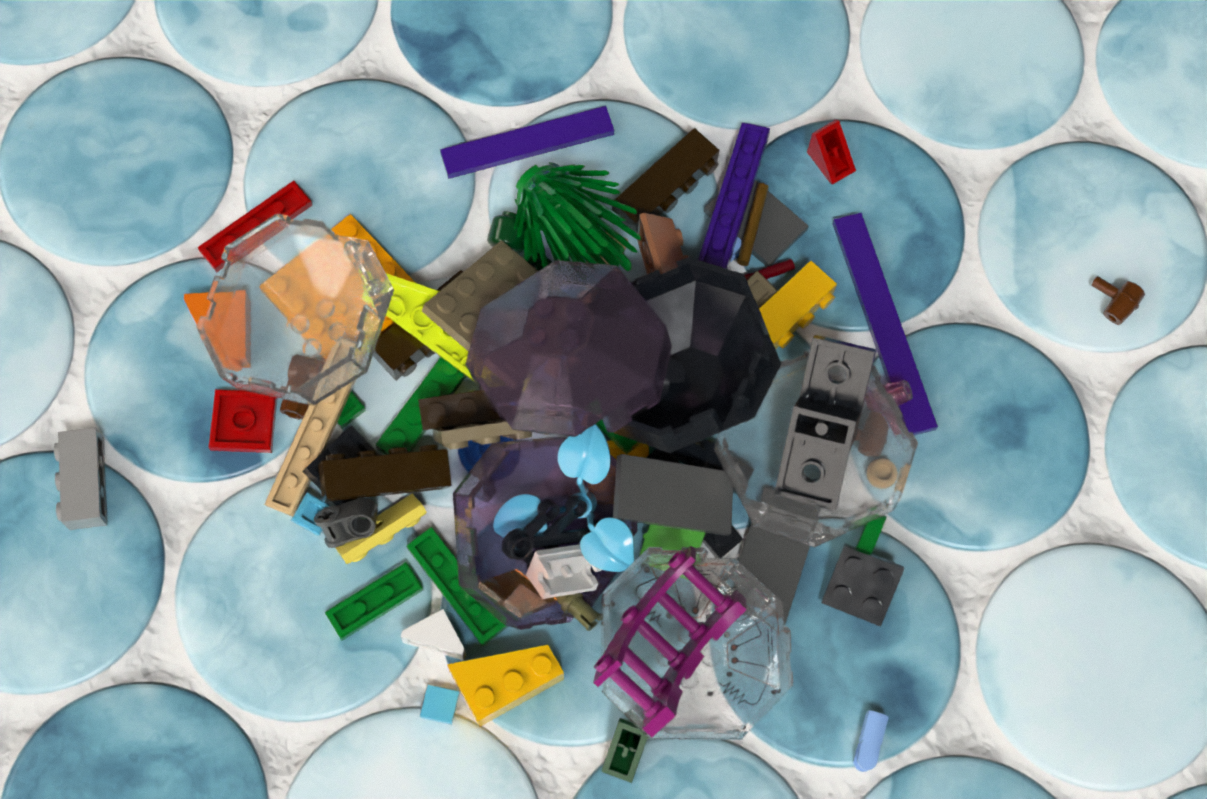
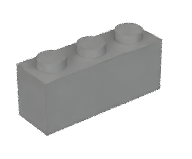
[54,428,107,530]

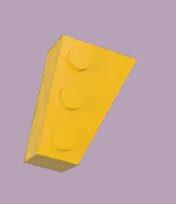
[447,645,564,727]

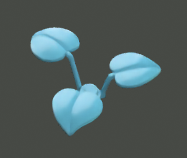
[493,424,635,572]

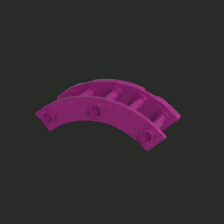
[593,546,747,737]

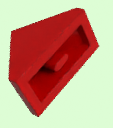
[807,119,856,184]

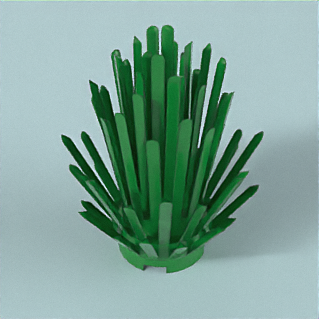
[514,162,641,291]

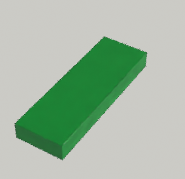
[324,562,423,641]

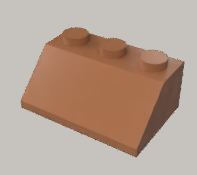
[637,213,688,274]

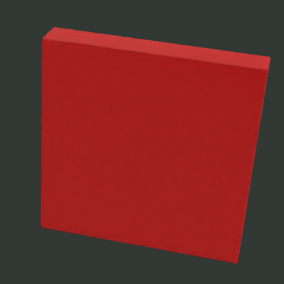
[209,389,278,453]

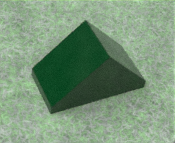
[601,718,649,783]

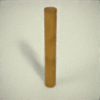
[737,183,769,266]

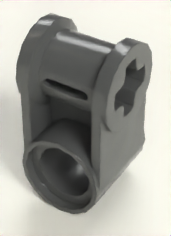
[314,497,378,548]

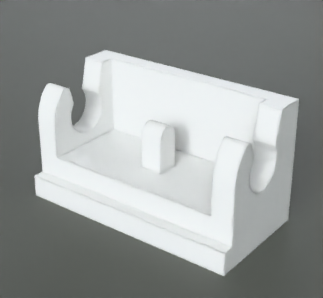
[526,544,602,599]

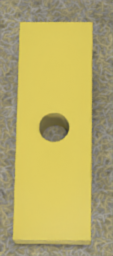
[335,493,427,564]

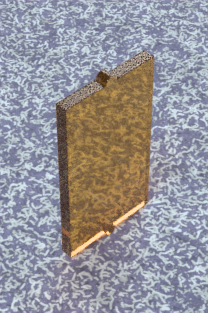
[477,569,558,619]

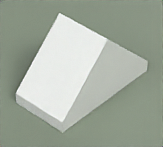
[401,609,466,661]

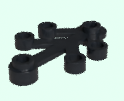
[502,496,599,570]

